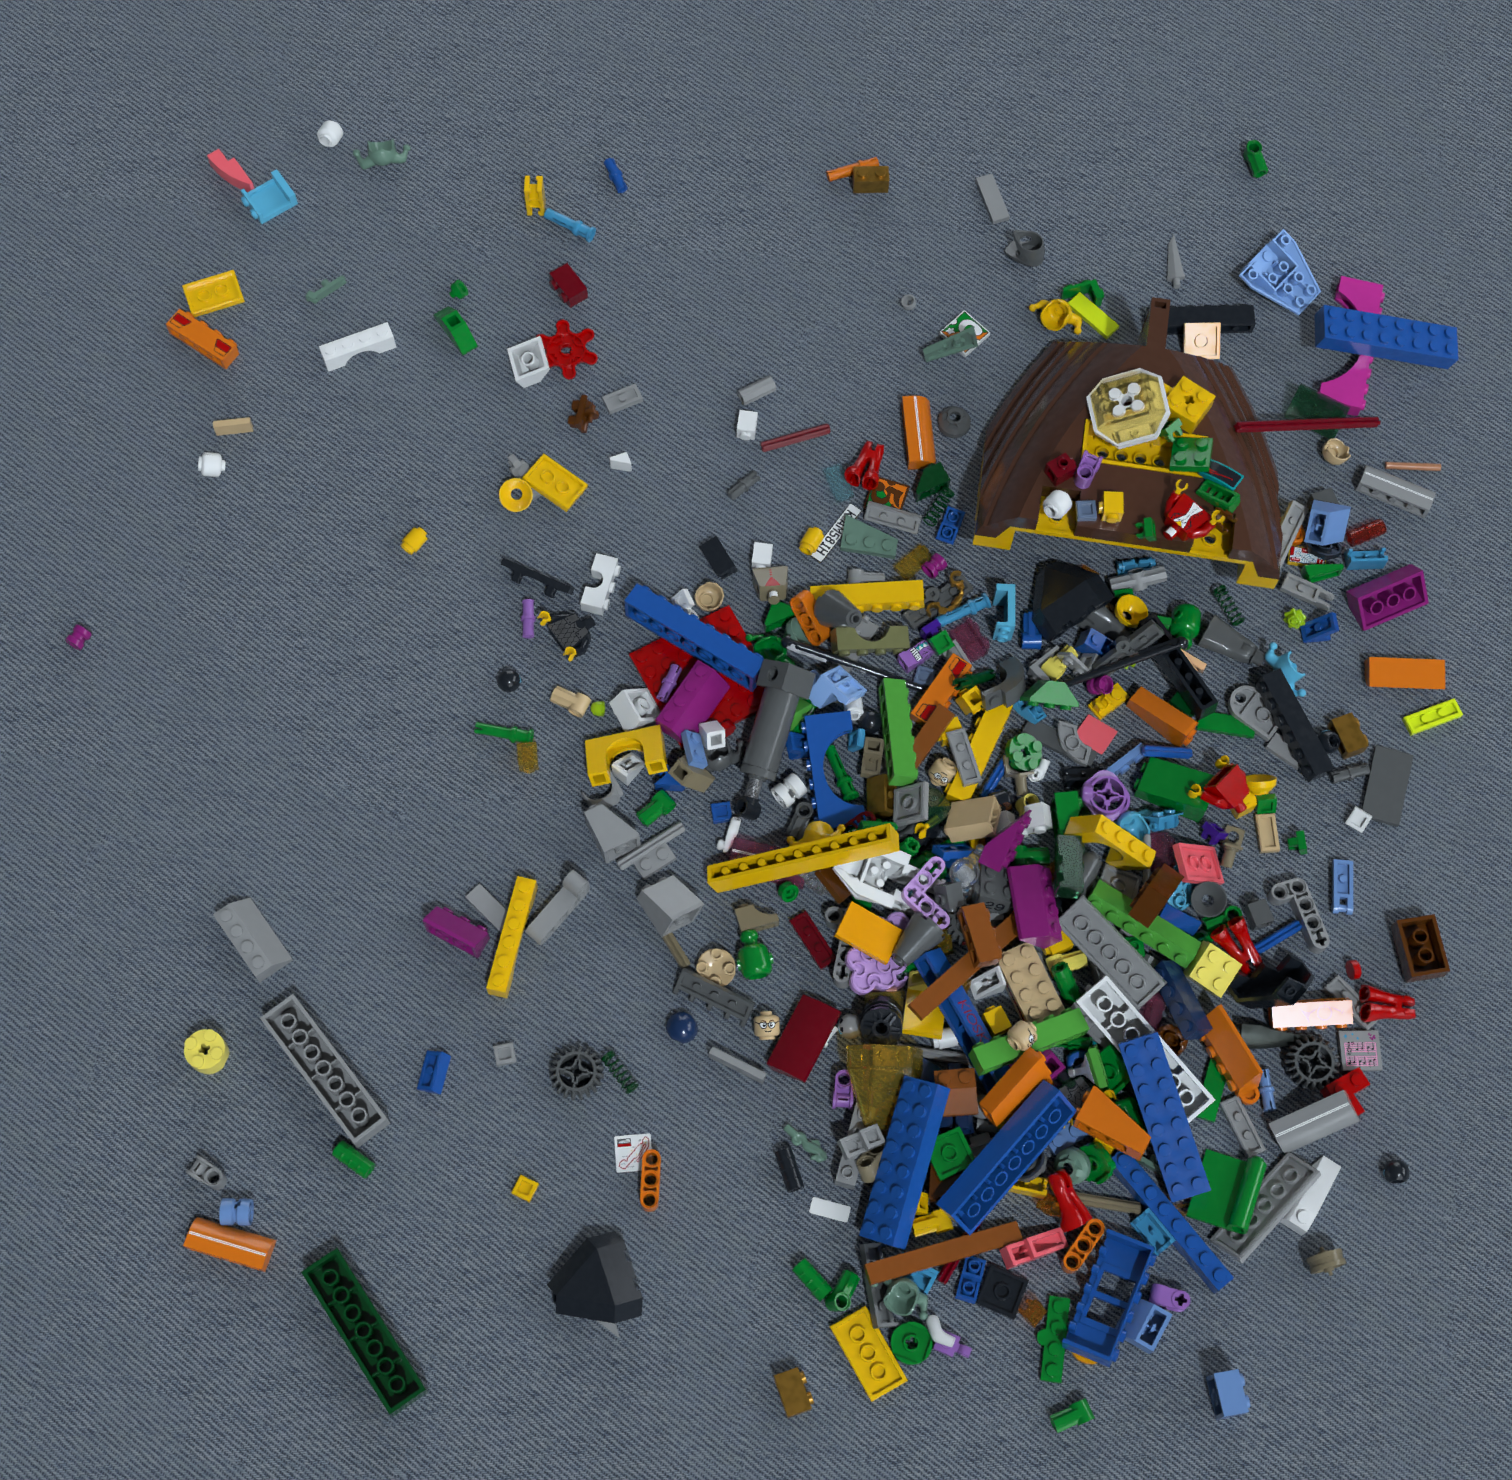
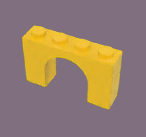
[585,725,668,787]
[1064,814,1156,871]

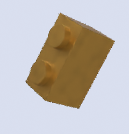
[852,166,889,193]
[1327,712,1369,760]
[866,774,897,820]
[773,1367,814,1419]

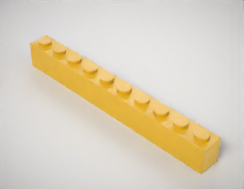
[707,823,900,893]

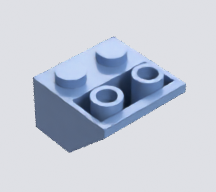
[1304,500,1351,546]
[1114,1299,1172,1354]

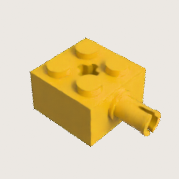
[1163,376,1216,434]

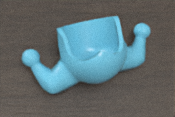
[1265,642,1306,697]
[1105,809,1152,846]

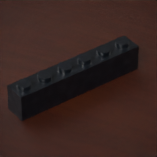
[1144,304,1256,335]
[1137,613,1218,720]
[1255,668,1335,783]

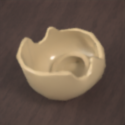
[1322,438,1351,465]
[694,582,724,612]

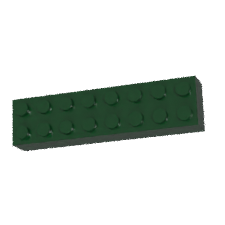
[301,1248,428,1417]

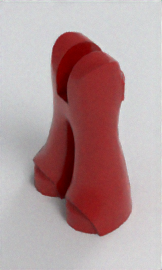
[844,441,884,490]
[1210,916,1262,975]
[1359,984,1416,1023]
[1048,1169,1093,1233]

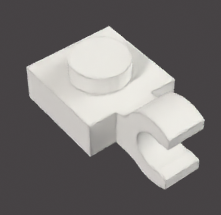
[670,589,699,618]

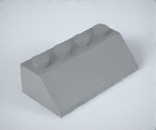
[213,898,293,983]

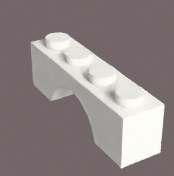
[319,322,396,372]

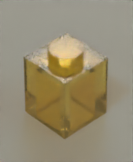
[517,742,539,773]

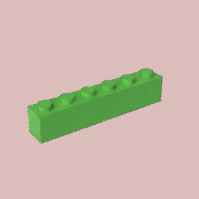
[878,678,918,786]
[1087,879,1202,969]
[968,1008,1089,1077]

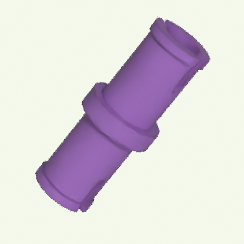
[521,599,536,639]
[656,664,682,703]

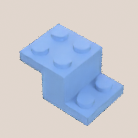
[809,665,867,709]

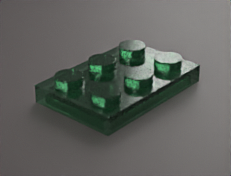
[1284,383,1350,439]

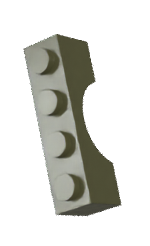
[830,626,910,657]

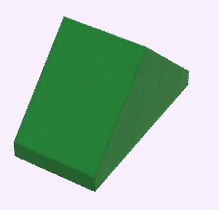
[764,602,796,633]

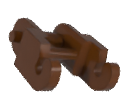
[1211,507,1238,534]

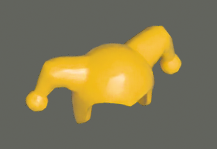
[1029,299,1082,335]
[786,821,846,846]

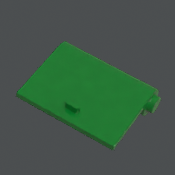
[1186,1149,1267,1234]

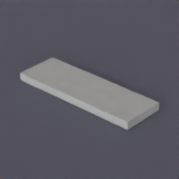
[1059,895,1167,1010]
[1209,1151,1321,1264]

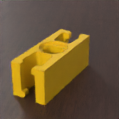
[524,176,546,216]

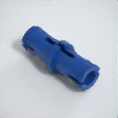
[604,158,628,193]

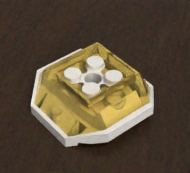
[1086,368,1171,449]

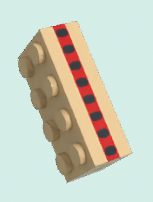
[994,943,1065,1023]

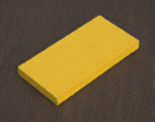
[830,1306,908,1402]

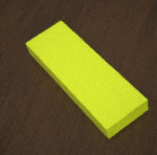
[1068,292,1119,340]
[1402,698,1463,736]

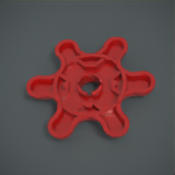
[535,320,598,380]

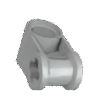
[185,1155,227,1190]

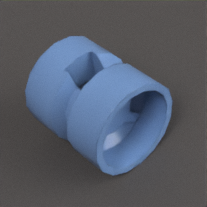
[219,1198,254,1226]

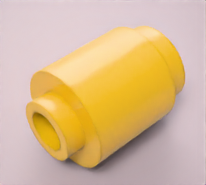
[400,527,428,555]
[799,527,824,555]

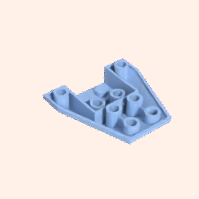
[1239,229,1321,315]

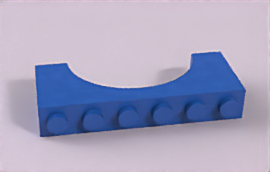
[800,711,866,831]

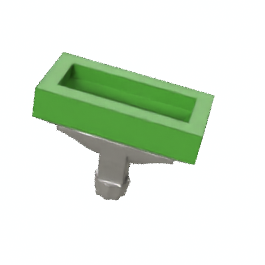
[1068,1044,1109,1088]

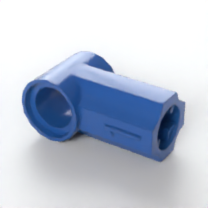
[1021,612,1042,650]

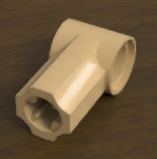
[550,686,591,718]

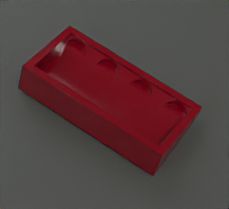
[767,994,841,1083]

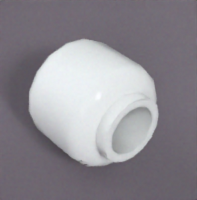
[317,120,343,147]
[198,452,225,477]
[1043,490,1072,519]

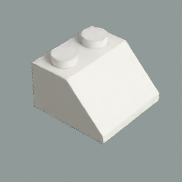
[507,336,550,388]
[609,688,661,732]

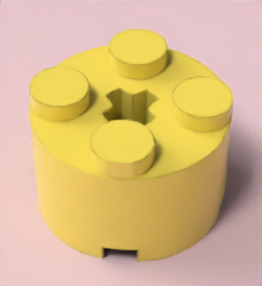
[184,1029,229,1074]

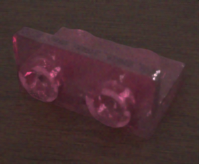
[949,617,990,663]
[1150,832,1176,872]

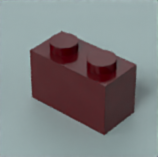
[549,263,588,308]

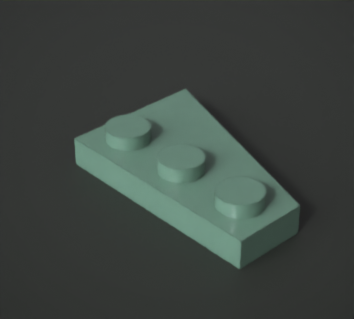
[923,326,978,362]
[840,514,898,559]

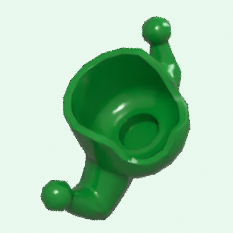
[745,634,795,665]

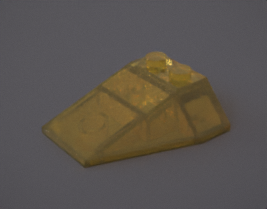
[847,1044,923,1130]

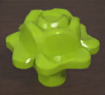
[1283,608,1306,629]

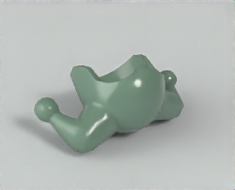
[353,139,411,170]
[871,1277,928,1320]

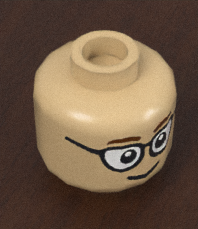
[928,757,957,786]
[753,1011,780,1040]
[1007,1020,1037,1051]

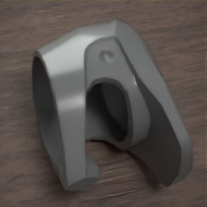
[1005,230,1045,267]

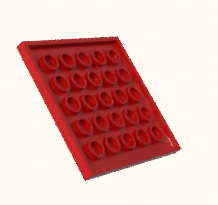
[629,605,764,750]

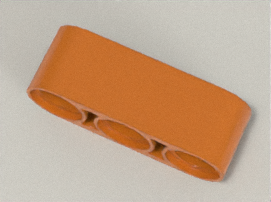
[790,590,831,646]
[640,1149,661,1212]
[1061,1219,1105,1274]

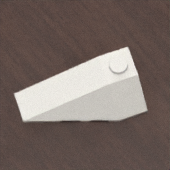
[1280,1156,1341,1236]

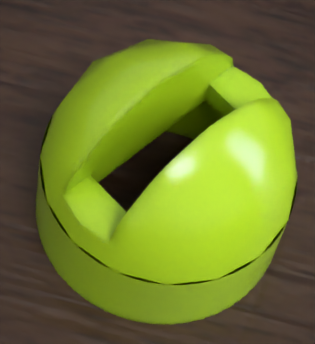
[590,701,605,717]

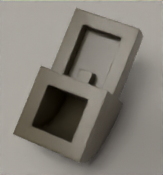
[860,737,884,778]

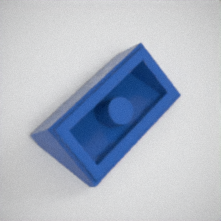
[417,1051,451,1094]

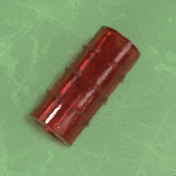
[1345,518,1387,547]

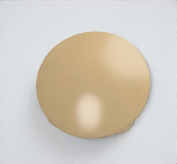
[696,948,736,987]

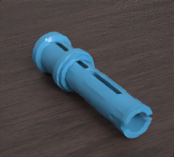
[544,208,596,242]
[935,592,991,628]

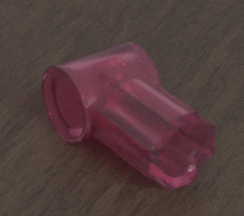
[1143,991,1166,1031]

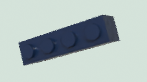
[1154,961,1213,1040]

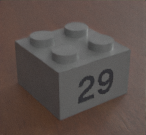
[972,864,1014,916]

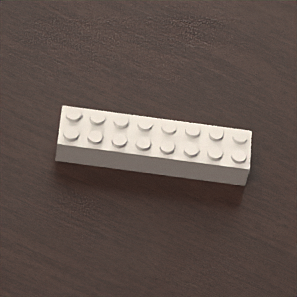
[1076,975,1215,1123]

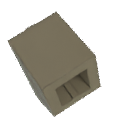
[668,754,716,793]

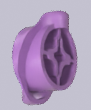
[1080,770,1130,822]

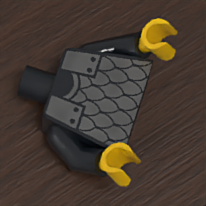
[537,611,596,662]

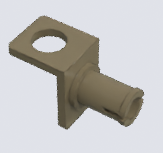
[1003,755,1035,796]
[1220,825,1245,869]

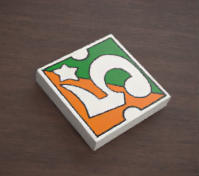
[939,310,990,357]

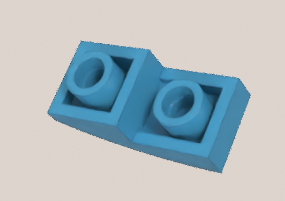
[1012,700,1047,724]

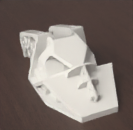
[833,851,946,919]

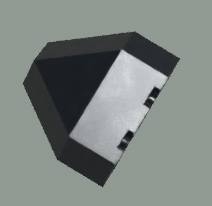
[1032,561,1114,643]
[1227,953,1315,1009]
[547,1231,643,1324]

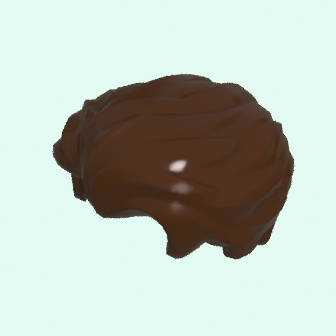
[1156,1024,1188,1056]

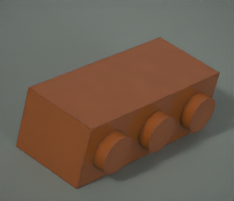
[957,902,1002,969]

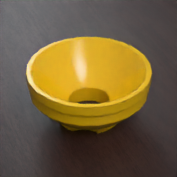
[499,478,533,512]
[1114,594,1148,628]
[1246,774,1277,795]

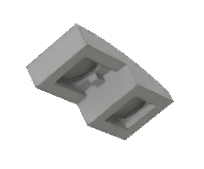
[837,1124,886,1160]

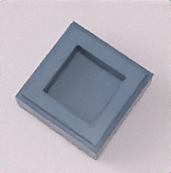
[1075,500,1097,521]
[913,665,936,688]

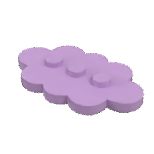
[845,912,909,995]

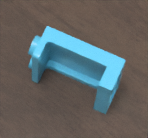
[241,169,298,224]
[992,583,1016,642]

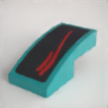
[1198,459,1244,491]

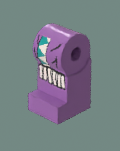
[897,640,935,674]

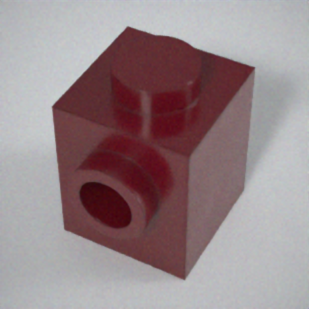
[1044,452,1077,487]

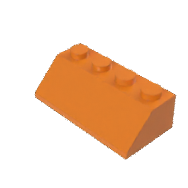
[1199,1004,1263,1097]

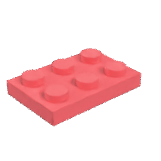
[1172,843,1225,885]

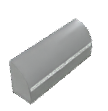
[1355,465,1436,518]
[1268,1090,1360,1154]

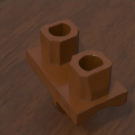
[568,395,599,433]

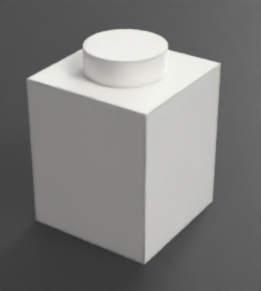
[737,410,758,440]
[751,542,773,570]
[699,720,726,750]

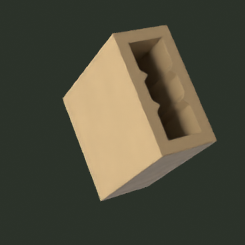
[944,795,1002,843]

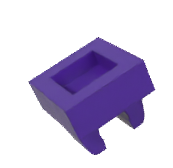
[920,619,941,640]
[1201,821,1228,845]

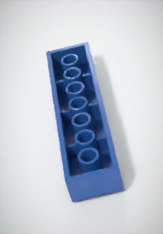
[1314,305,1458,369]
[624,583,764,692]
[1117,1031,1211,1203]
[859,1075,950,1250]
[936,1080,1077,1235]

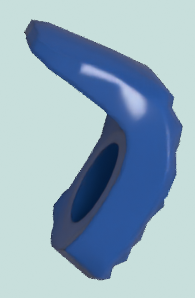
[1066,1050,1087,1073]

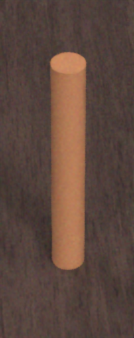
[1385,462,1441,471]

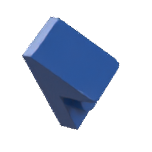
[1300,612,1339,643]
[786,732,808,760]
[654,764,685,791]
[932,843,975,872]

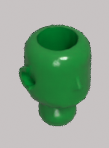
[1170,603,1201,651]
[736,929,774,980]

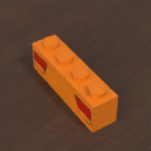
[166,309,239,369]
[910,653,973,727]

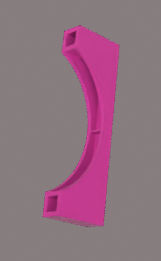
[1315,276,1385,416]

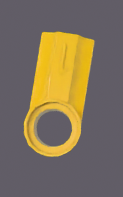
[911,1209,954,1238]

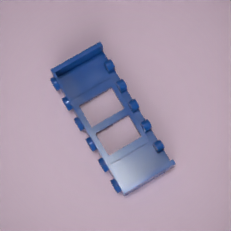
[1062,1229,1157,1368]

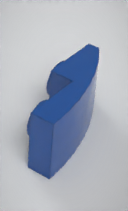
[936,506,965,545]
[955,1256,986,1304]

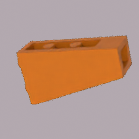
[1126,686,1198,747]
[979,1047,1053,1127]
[1072,1086,1151,1161]

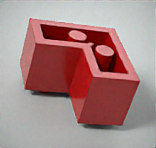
[1320,1067,1370,1116]

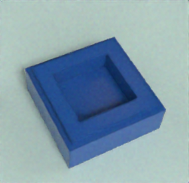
[711,801,732,824]

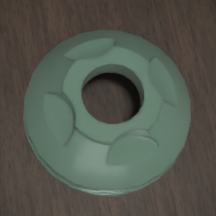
[784,617,812,646]
[1054,1147,1091,1185]

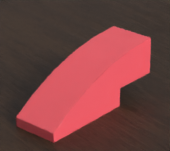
[207,149,254,192]
[999,1227,1069,1270]

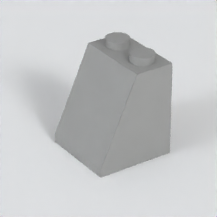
[584,804,641,864]
[637,875,704,937]

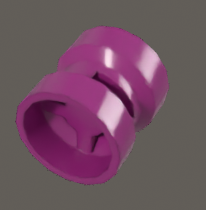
[921,553,948,579]
[65,624,92,651]
[1087,675,1114,695]

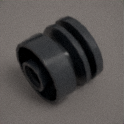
[860,996,903,1048]

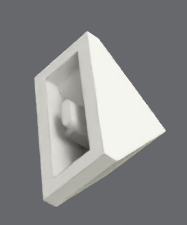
[612,752,645,786]
[970,966,1006,1000]

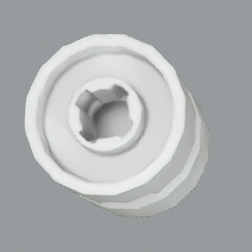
[771,773,807,809]

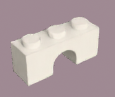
[580,553,621,616]
[992,802,1053,838]

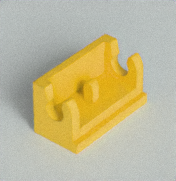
[1008,1177,1048,1199]

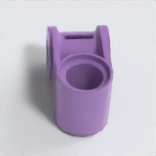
[1074,450,1103,489]
[832,1070,854,1110]
[1149,1284,1190,1312]

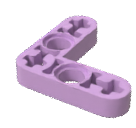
[901,856,950,930]

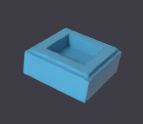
[848,728,865,752]

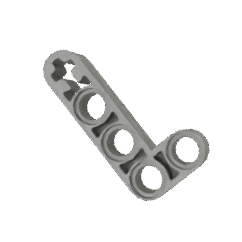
[525,870,590,946]
[1267,878,1330,954]
[825,907,852,989]

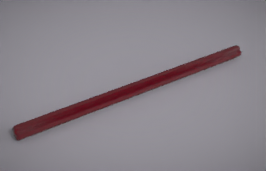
[1233,417,1381,433]

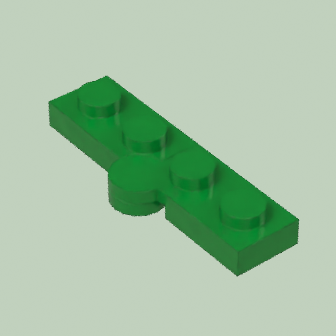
[1036,1295,1070,1384]

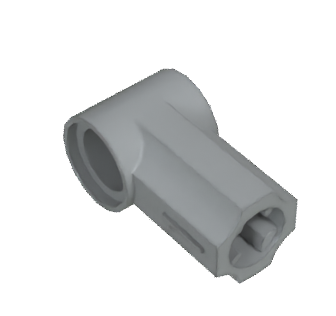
[848,569,885,584]

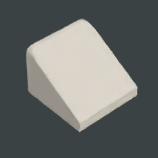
[609,452,632,471]

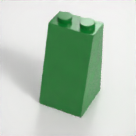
[1133,757,1215,823]

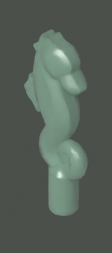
[783,1124,827,1163]

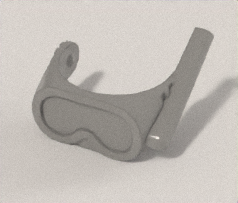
[581,769,623,808]

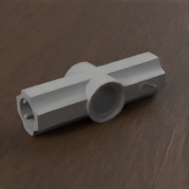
[1108,565,1167,594]

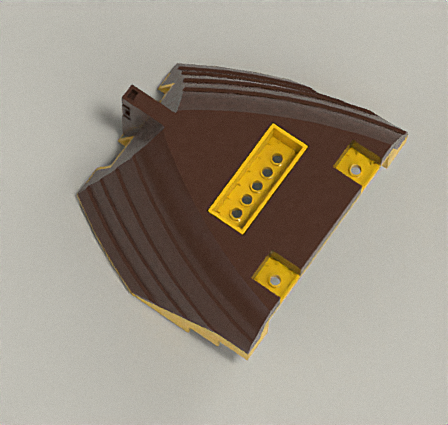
[972,297,1283,589]

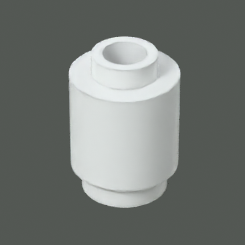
[843,697,864,720]
[931,1027,958,1050]

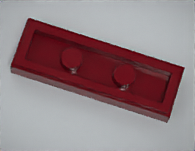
[789,910,836,971]

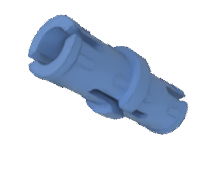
[1259,1069,1277,1112]

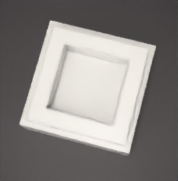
[1345,806,1372,833]

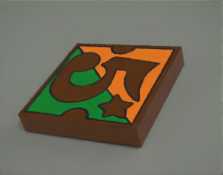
[863,477,910,510]

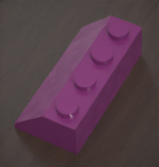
[1346,564,1429,631]
[656,660,730,744]
[1007,864,1063,949]

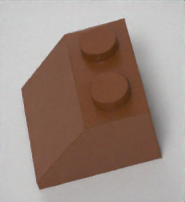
[934,1068,979,1117]

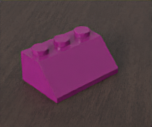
[423,906,490,958]

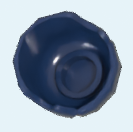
[666,1012,698,1044]

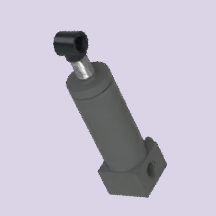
[734,659,816,821]

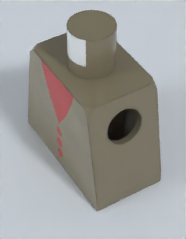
[752,566,788,605]

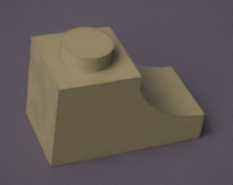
[734,903,779,934]

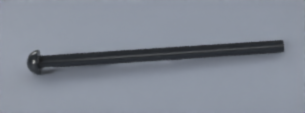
[781,635,924,693]
[1062,636,1188,687]

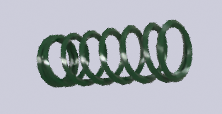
[923,487,955,526]
[1212,585,1245,626]
[601,1050,639,1094]

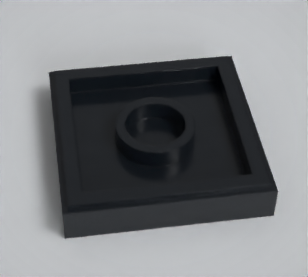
[975,1264,1029,1320]

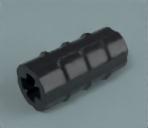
[775,1148,804,1193]

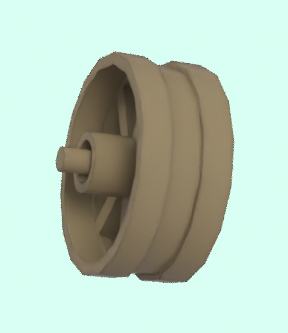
[1306,1247,1347,1276]

